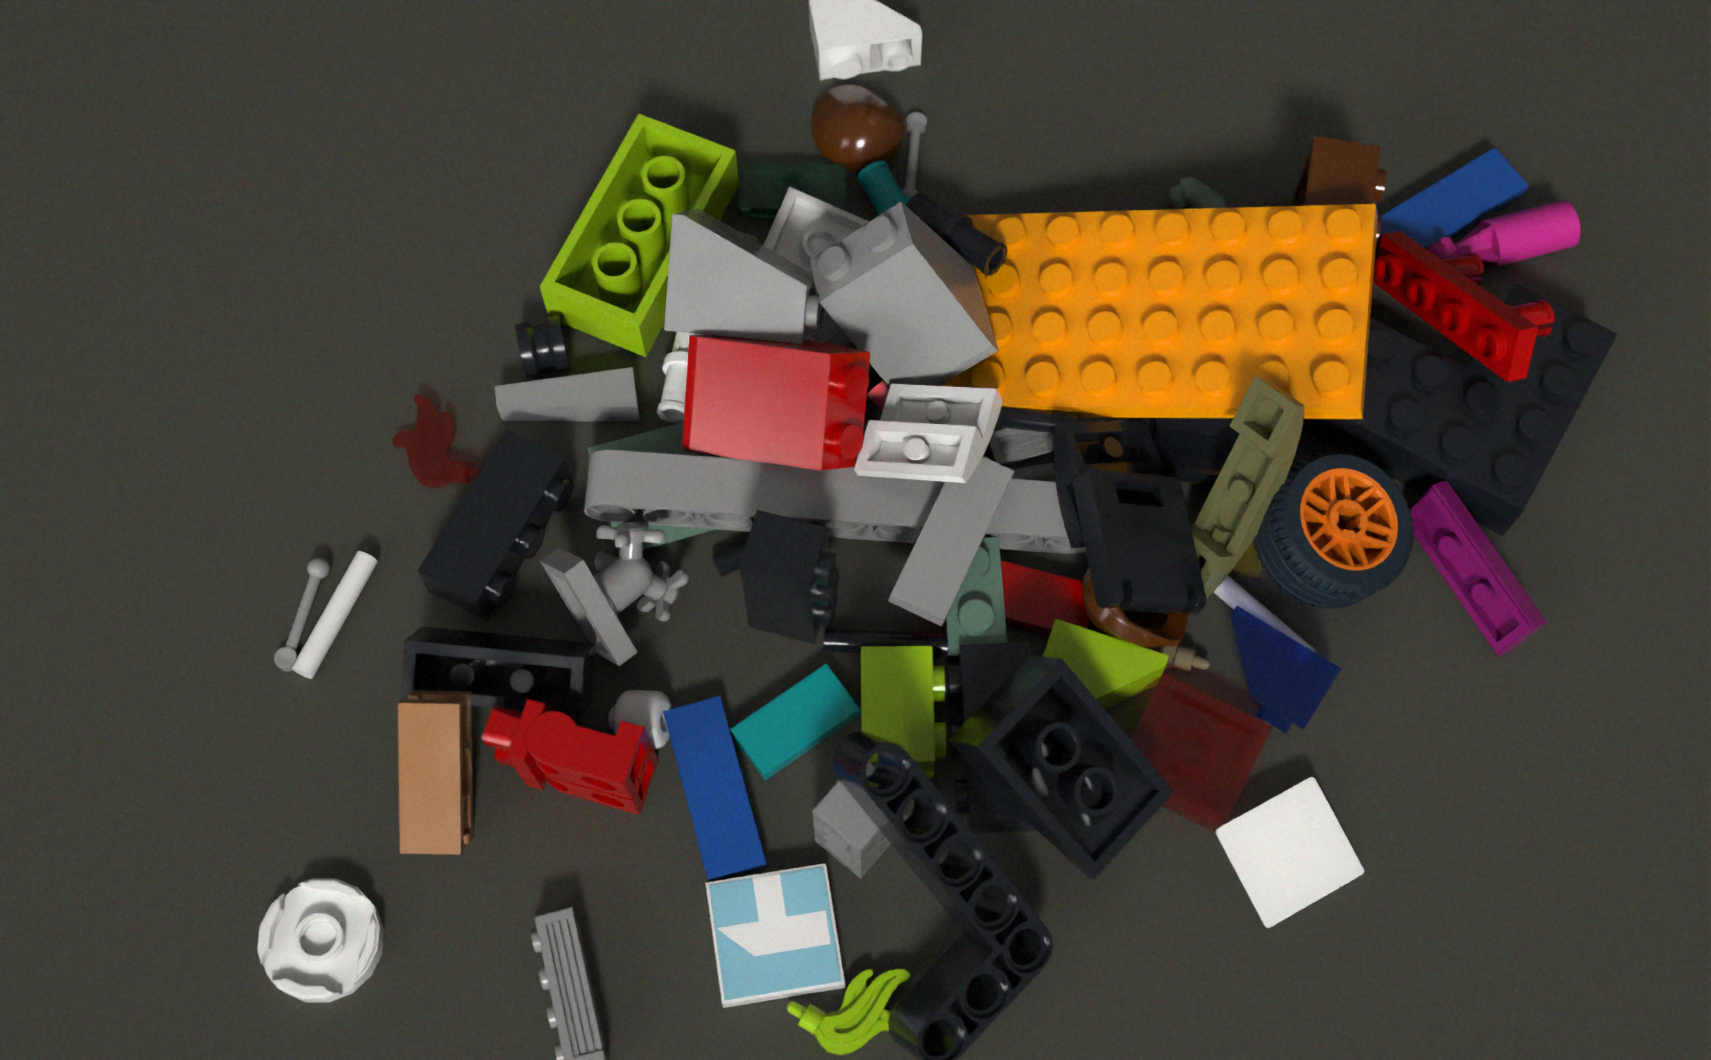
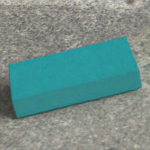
[730,664,861,781]

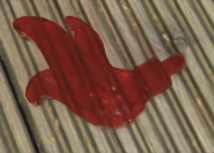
[392,395,482,489]

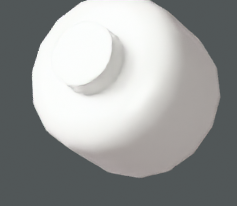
[608,690,672,749]

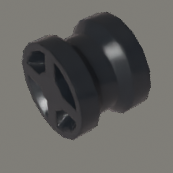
[515,315,571,378]

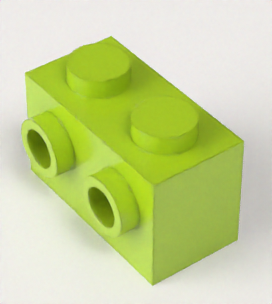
[861,646,946,778]

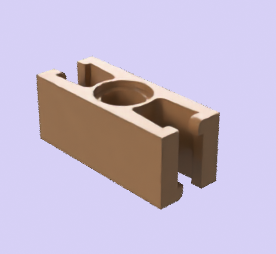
[398,691,473,855]

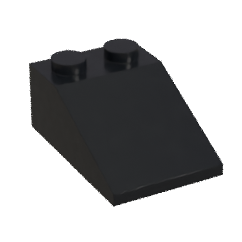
[948,655,1175,880]

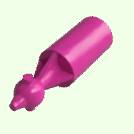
[1428,200,1580,268]

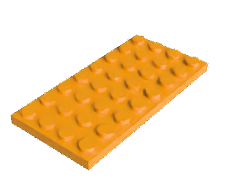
[940,204,1378,419]

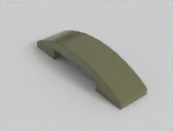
[1190,375,1305,599]

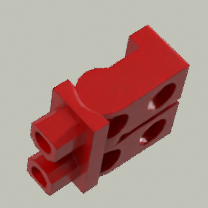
[482,699,659,816]

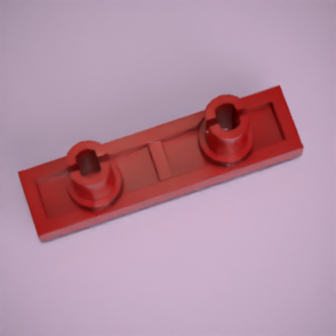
[1374,231,1555,382]

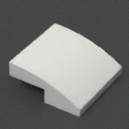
[854,384,1003,483]

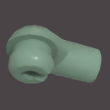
[1168,177,1228,209]

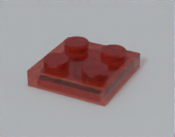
[1131,673,1272,833]

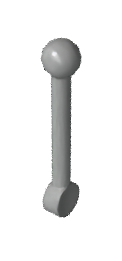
[902,112,927,197]
[274,557,330,672]

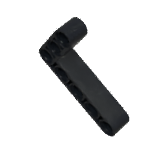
[832,731,1053,1060]

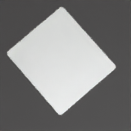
[1216,777,1364,928]

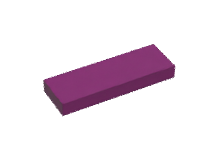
[1409,480,1548,657]

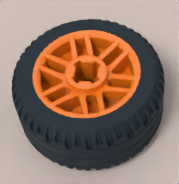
[1253,450,1414,609]

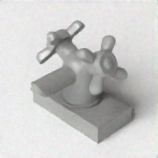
[540,521,689,666]

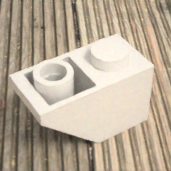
[809,0,922,80]

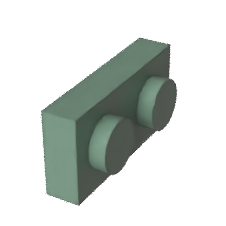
[945,537,1007,656]

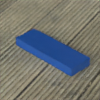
[1377,148,1529,250]
[663,696,767,882]

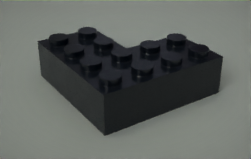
[1302,283,1618,537]

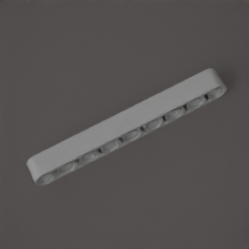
[584,450,1086,554]

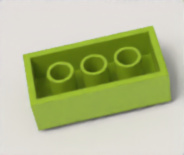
[539,114,740,357]

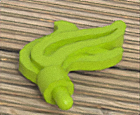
[787,969,910,1056]

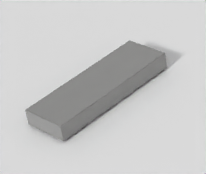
[888,456,1015,626]

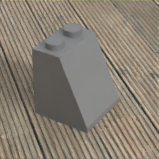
[809,202,999,387]
[664,208,824,344]

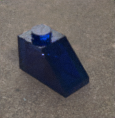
[1231,606,1342,734]

